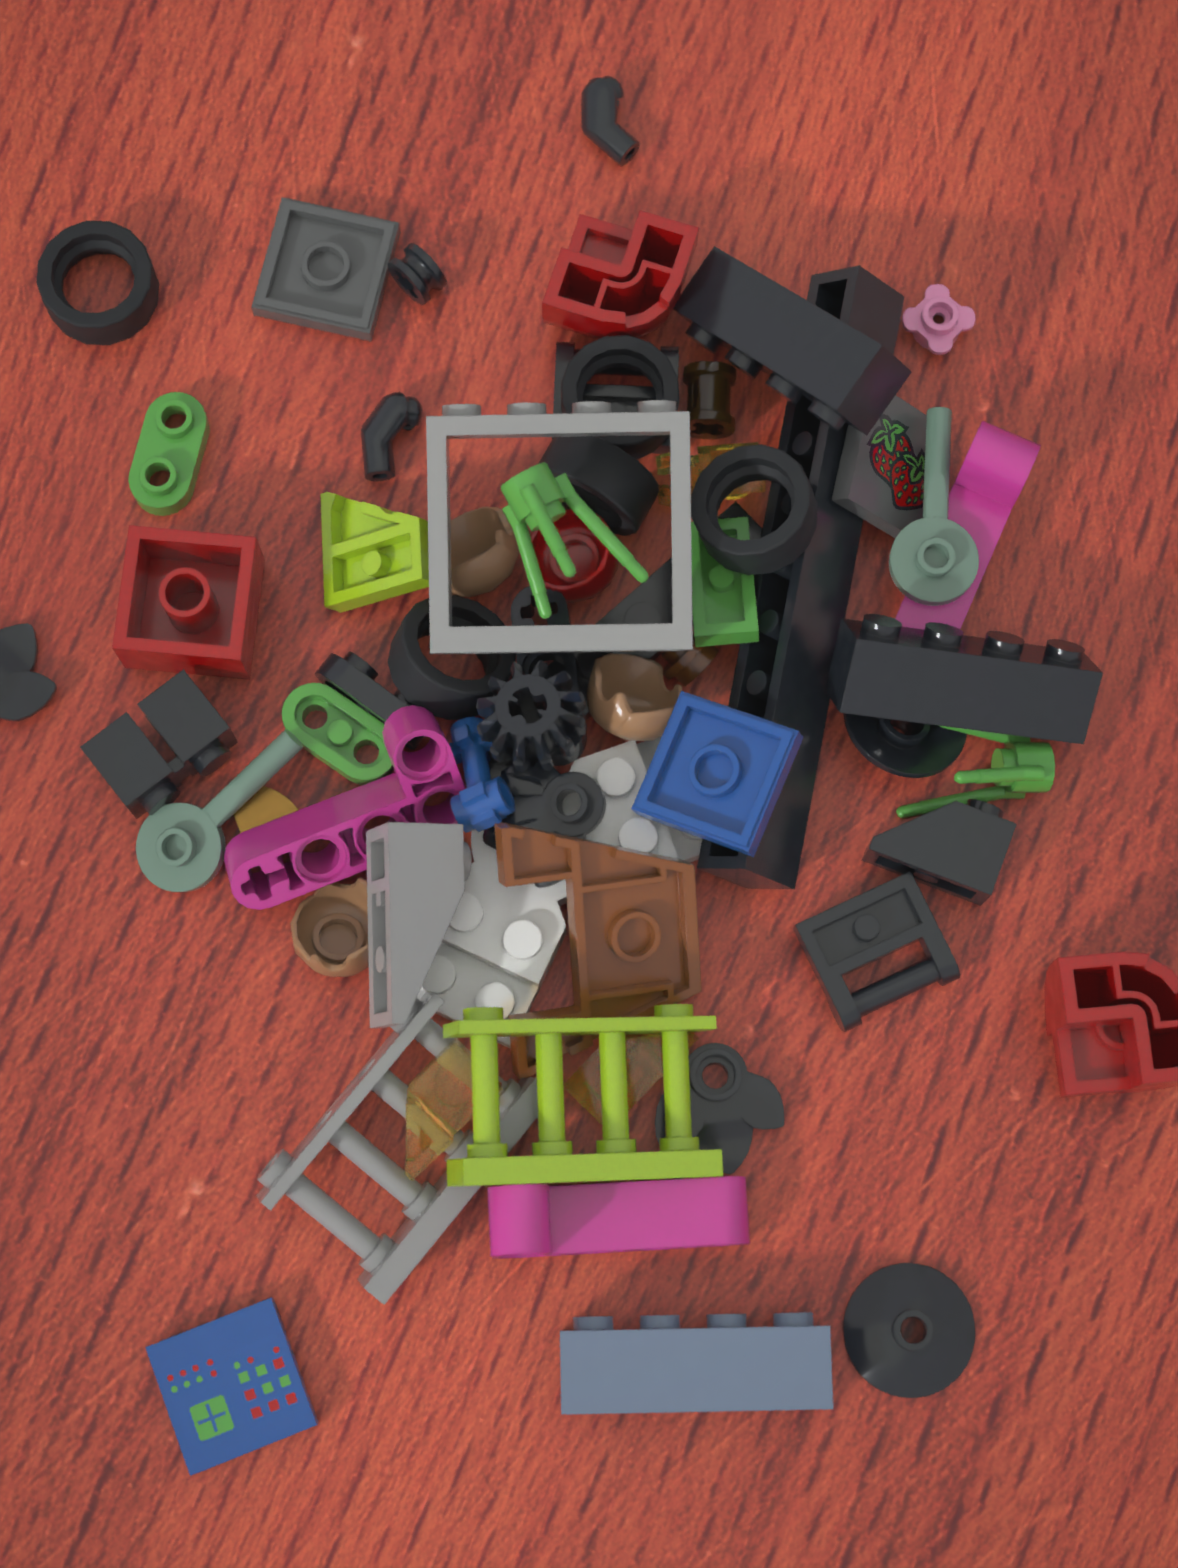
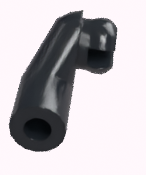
[581,76,640,166]
[361,392,422,481]

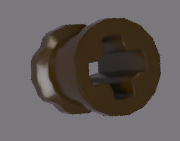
[683,361,737,439]

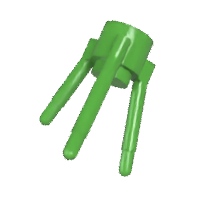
[500,462,649,619]
[896,725,1055,818]

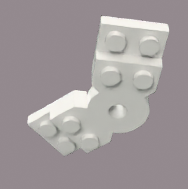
[417,736,702,1049]

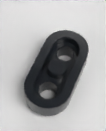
[315,651,425,750]

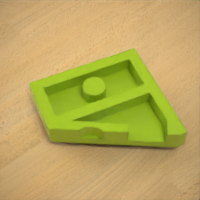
[320,492,429,613]

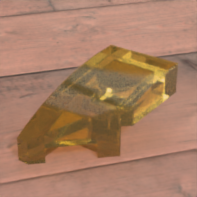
[564,1033,700,1125]
[405,1038,502,1181]

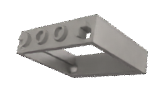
[426,400,693,655]

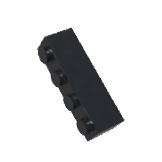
[673,246,912,436]
[825,614,1103,744]

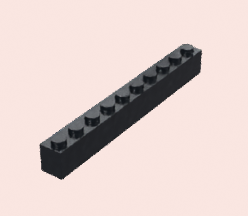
[697,265,904,889]

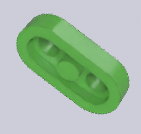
[129,392,210,516]
[282,683,394,785]

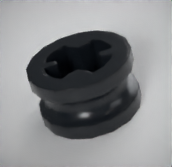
[387,243,447,305]

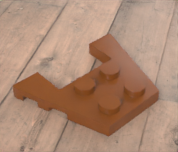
[494,823,702,1079]

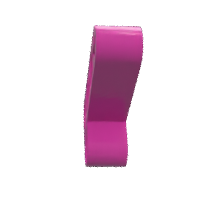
[895,421,1041,629]
[224,705,466,910]
[487,1176,750,1259]

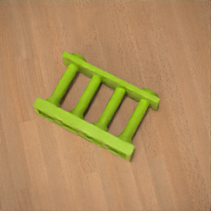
[443,1004,723,1187]

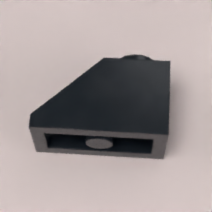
[861,799,1017,906]

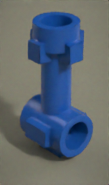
[449,717,515,833]

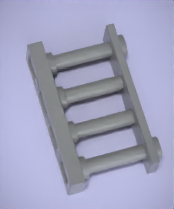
[256,991,538,1305]

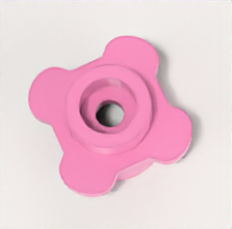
[902,284,976,355]

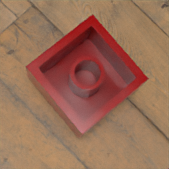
[112,525,265,680]

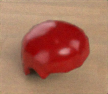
[530,509,618,603]

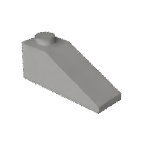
[366,822,472,1028]

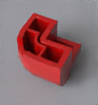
[542,210,699,339]
[1044,951,1178,1098]

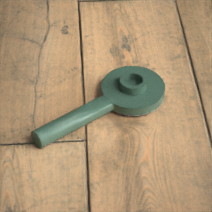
[889,407,979,606]
[136,729,303,892]

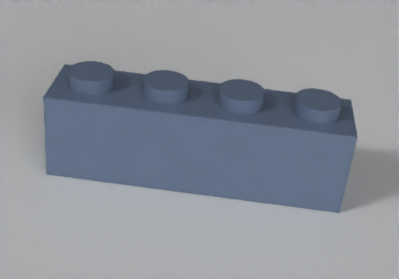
[560,1312,833,1415]

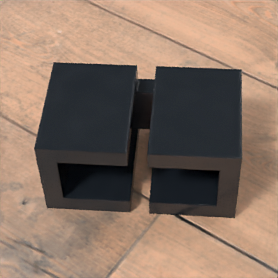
[80,669,238,819]

